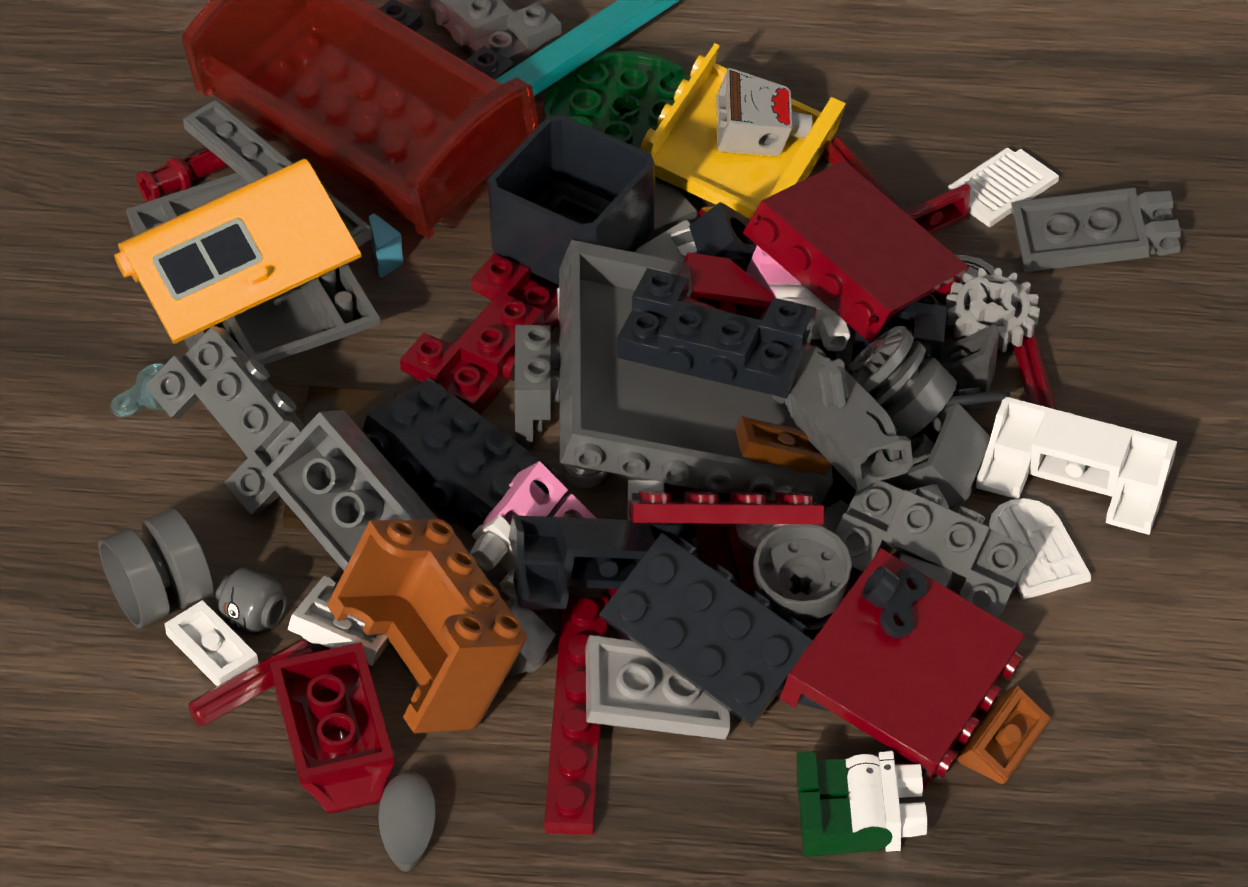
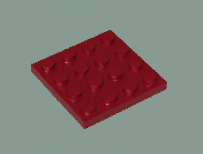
[629,491,824,525]

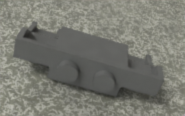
[420,0,561,66]
[145,326,306,516]
[835,481,1032,620]

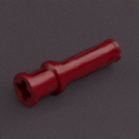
[136,148,228,202]

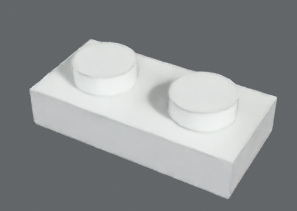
[165,600,258,686]

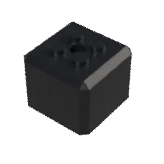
[488,115,655,285]

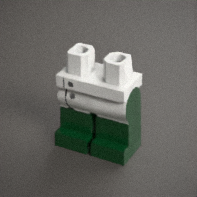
[796,751,927,857]

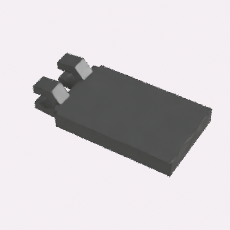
[1011,188,1181,272]

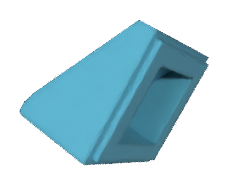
[369,213,403,278]

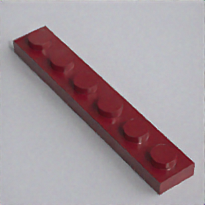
[544,597,609,835]

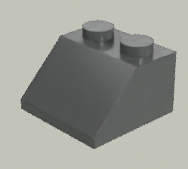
[881,402,990,507]

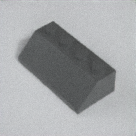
[261,410,438,570]

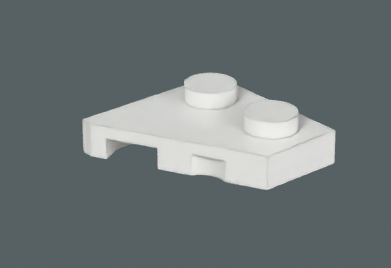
[287,576,389,666]

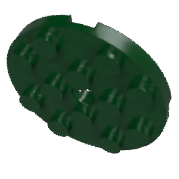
[544,51,690,149]

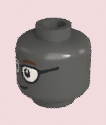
[216,566,287,634]

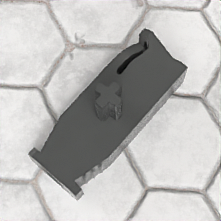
[772,346,914,492]

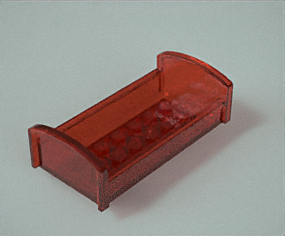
[182,0,539,239]

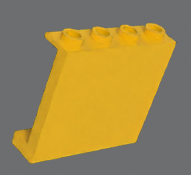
[640,43,846,219]

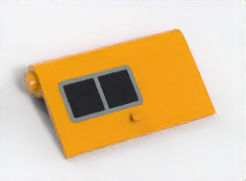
[114,159,361,344]

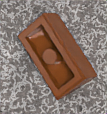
[956,686,1051,784]

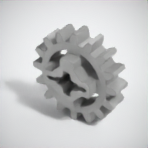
[946,268,1040,352]

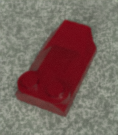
[269,642,394,814]

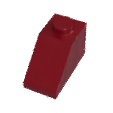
[678,252,775,320]

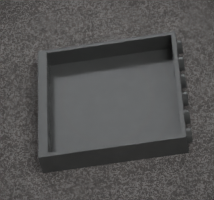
[559,240,833,505]

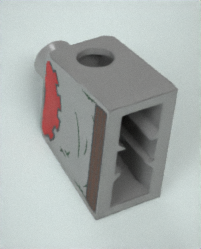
[716,68,812,156]

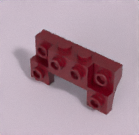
[400,253,559,415]

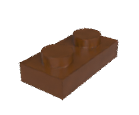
[735,416,831,475]

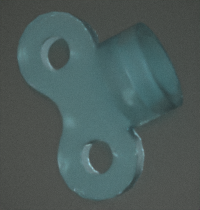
[110,363,165,417]

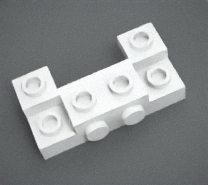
[976,397,1177,535]

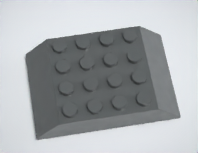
[126,173,381,365]

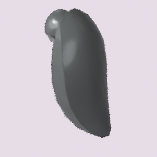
[378,771,435,872]

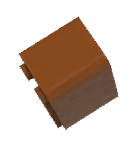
[327,519,527,733]

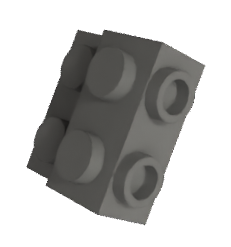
[515,325,559,450]

